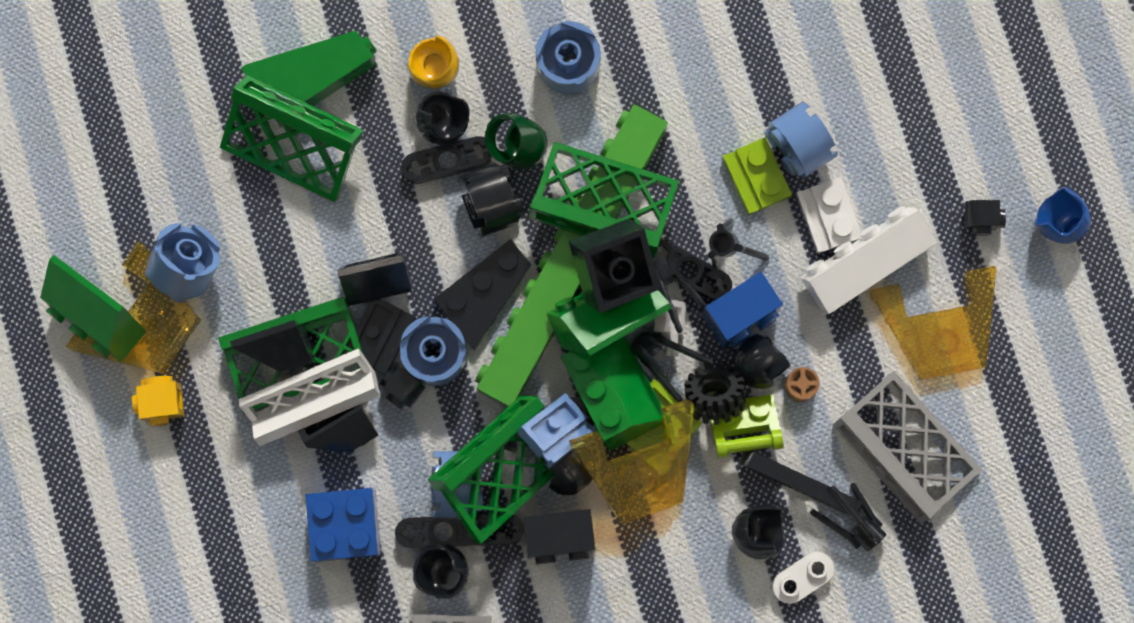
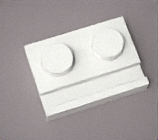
[796,177,862,254]

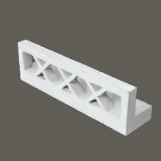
[238,349,380,446]

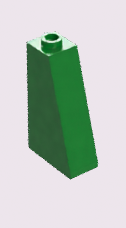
[241,30,377,128]

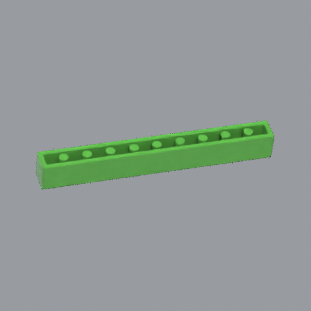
[475,104,668,407]

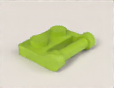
[710,394,784,459]

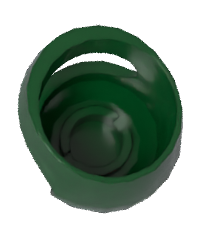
[485,113,548,170]

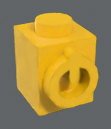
[132,376,185,426]

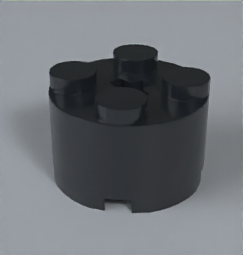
[458,163,524,238]

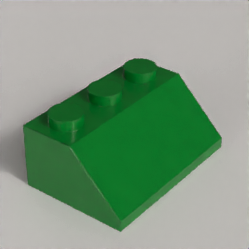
[40,255,147,362]
[546,290,672,356]
[560,336,669,451]

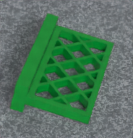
[219,76,364,202]
[529,142,679,258]
[218,297,364,414]
[427,396,554,544]

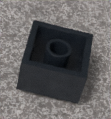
[569,218,660,313]
[523,509,596,565]

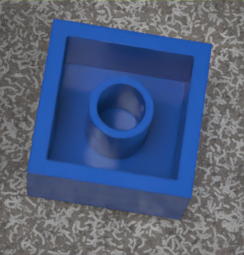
[701,271,783,348]
[305,488,381,562]

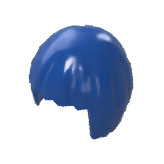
[1034,187,1091,244]

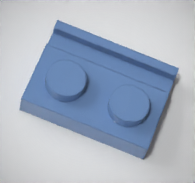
[517,393,597,469]

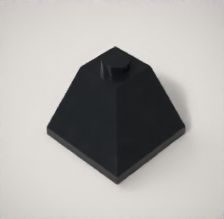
[230,320,317,377]
[298,404,379,452]

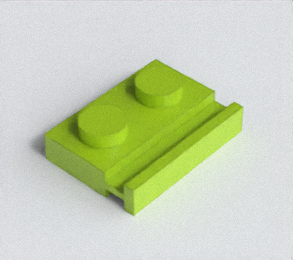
[722,137,792,216]

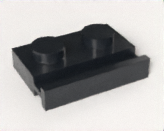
[343,299,416,375]

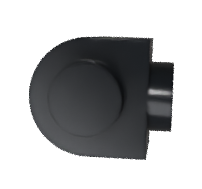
[965,200,1006,236]
[379,367,426,409]

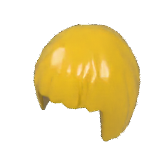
[407,35,459,90]

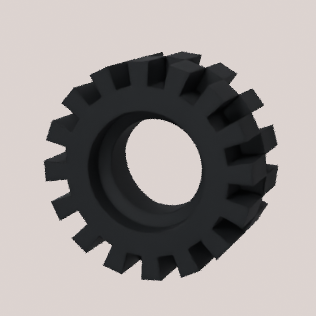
[684,363,746,425]

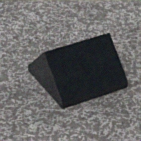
[337,251,412,306]

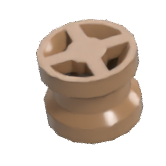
[784,367,820,402]

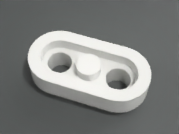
[772,552,834,604]

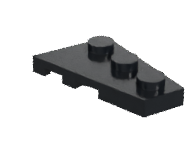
[434,239,531,351]

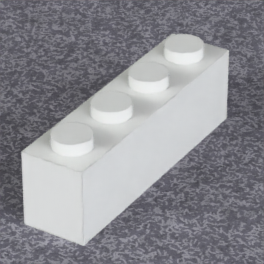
[800,206,938,314]

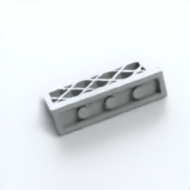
[833,371,982,524]

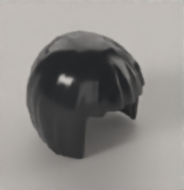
[415,91,470,145]
[734,334,791,389]
[543,443,595,495]
[732,505,784,560]
[413,543,469,599]

